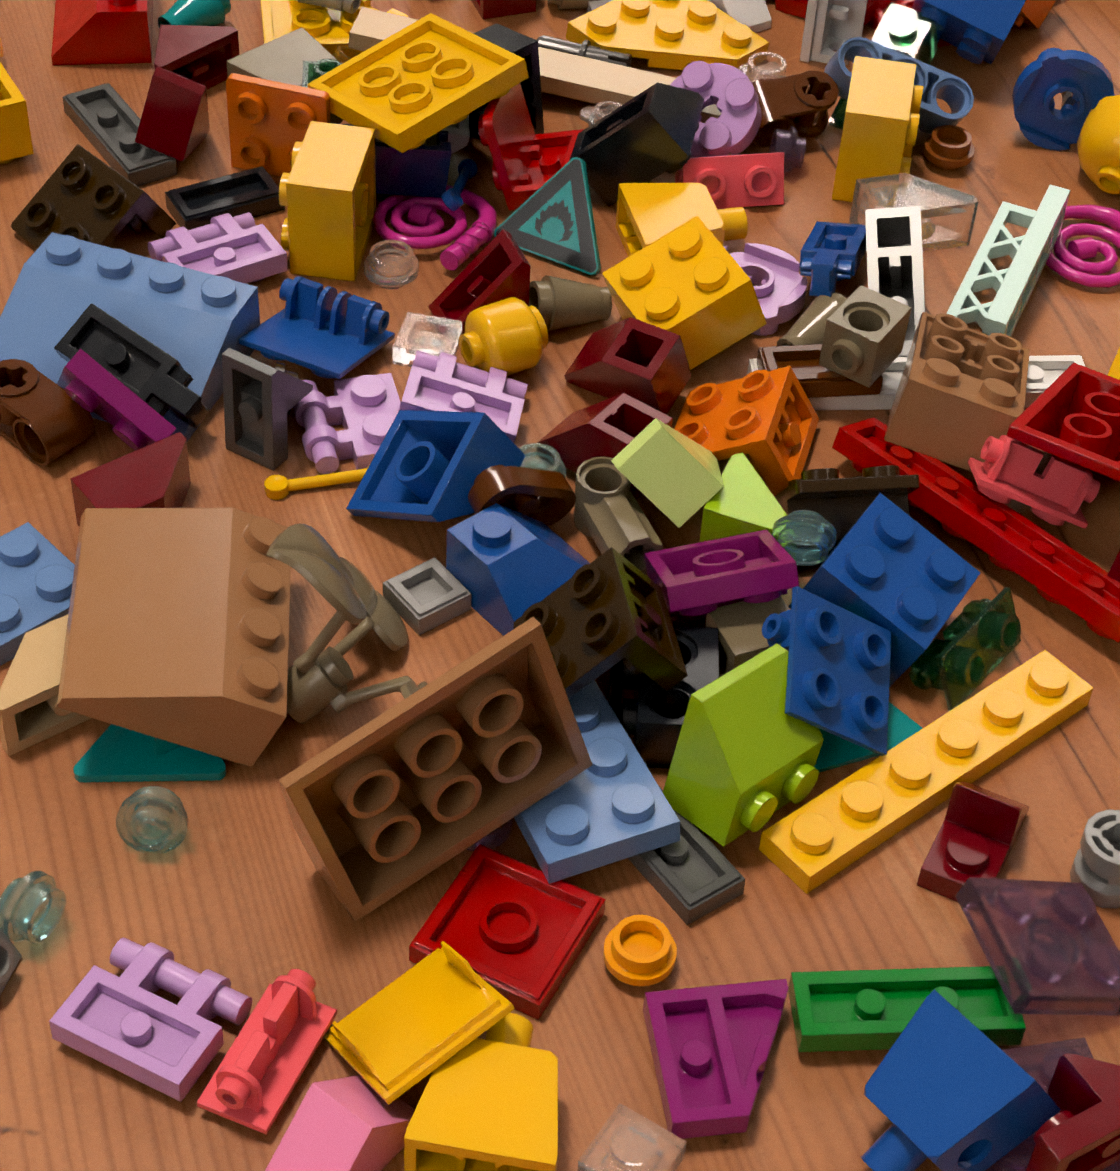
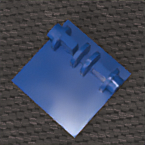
[239,276,395,379]
[762,586,891,756]

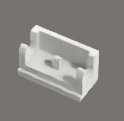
[800,0,868,65]

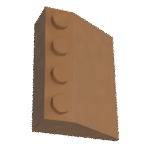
[57,507,291,767]
[279,617,592,922]

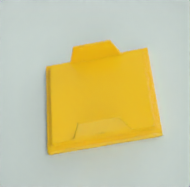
[324,941,515,1105]

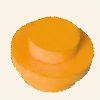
[603,915,677,986]

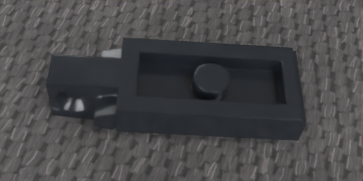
[54,304,210,429]

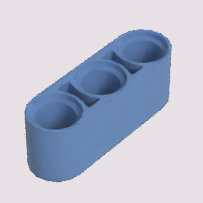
[824,37,974,134]

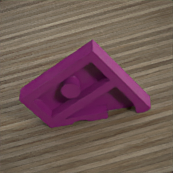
[57,348,176,450]
[643,979,788,1140]

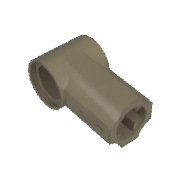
[573,456,663,575]

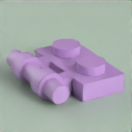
[148,212,288,283]
[398,350,528,443]
[293,373,401,474]
[49,937,252,1102]

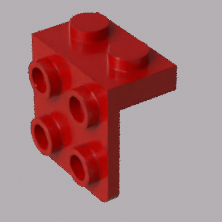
[478,83,584,211]

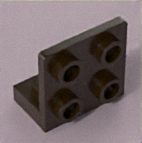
[11,144,176,249]
[513,547,688,699]

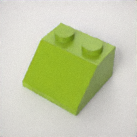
[663,643,824,847]

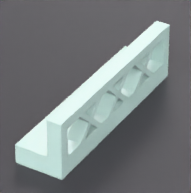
[946,184,1070,336]

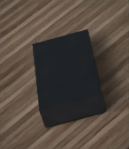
[165,166,285,230]

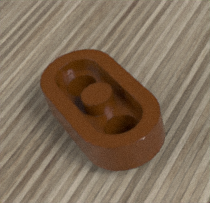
[468,465,576,526]

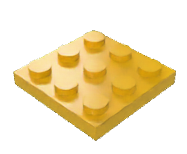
[307,13,529,153]

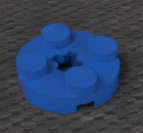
[1012,48,1115,151]

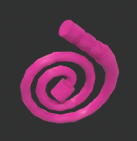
[372,185,497,270]
[1046,204,1120,288]

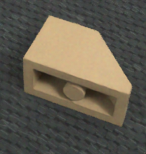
[0,614,91,756]

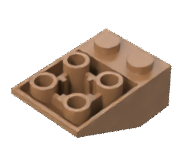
[884,312,1030,472]

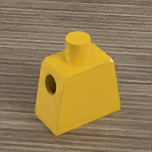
[615,183,748,257]
[404,1013,558,1171]

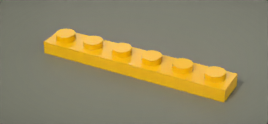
[759,650,1093,894]

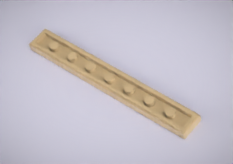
[348,7,721,123]

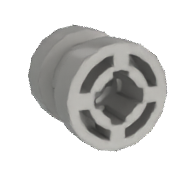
[1070,810,1120,909]

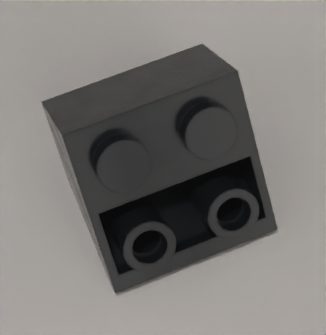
[569,82,704,206]

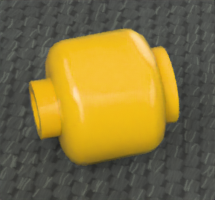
[459,297,548,376]

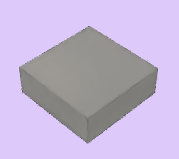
[383,557,471,635]

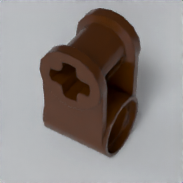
[751,71,839,147]
[0,359,95,466]

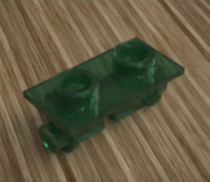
[909,587,1021,710]

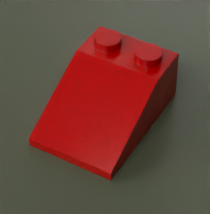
[1006,363,1120,483]

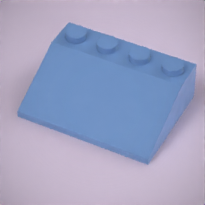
[0,232,260,441]

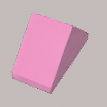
[265,1075,415,1171]

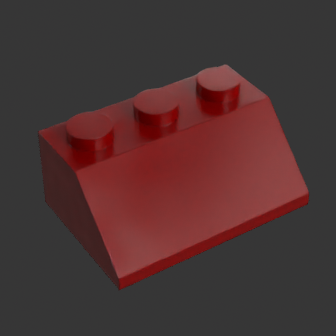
[51,0,153,65]

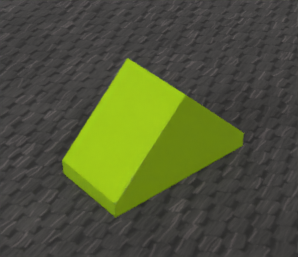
[699,452,799,559]

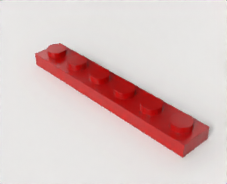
[832,417,1120,643]

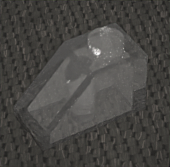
[849,173,979,252]

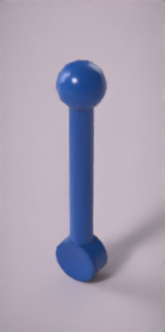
[441,159,478,211]

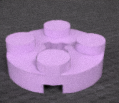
[670,61,762,158]
[724,243,808,336]

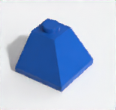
[346,410,525,522]
[446,503,590,636]

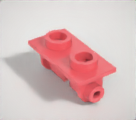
[675,152,784,209]
[968,435,1100,529]
[197,969,337,1135]

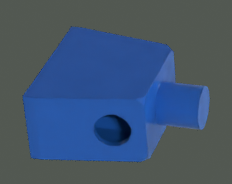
[861,989,1061,1171]

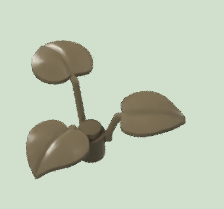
[267,523,428,724]

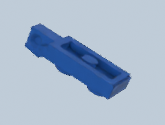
[800,221,867,297]

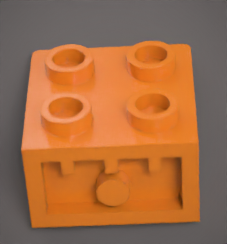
[226,73,331,177]
[674,366,819,496]

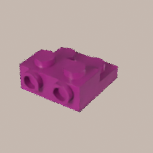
[644,529,799,622]

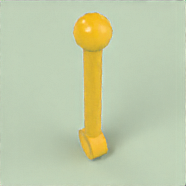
[264,466,369,500]

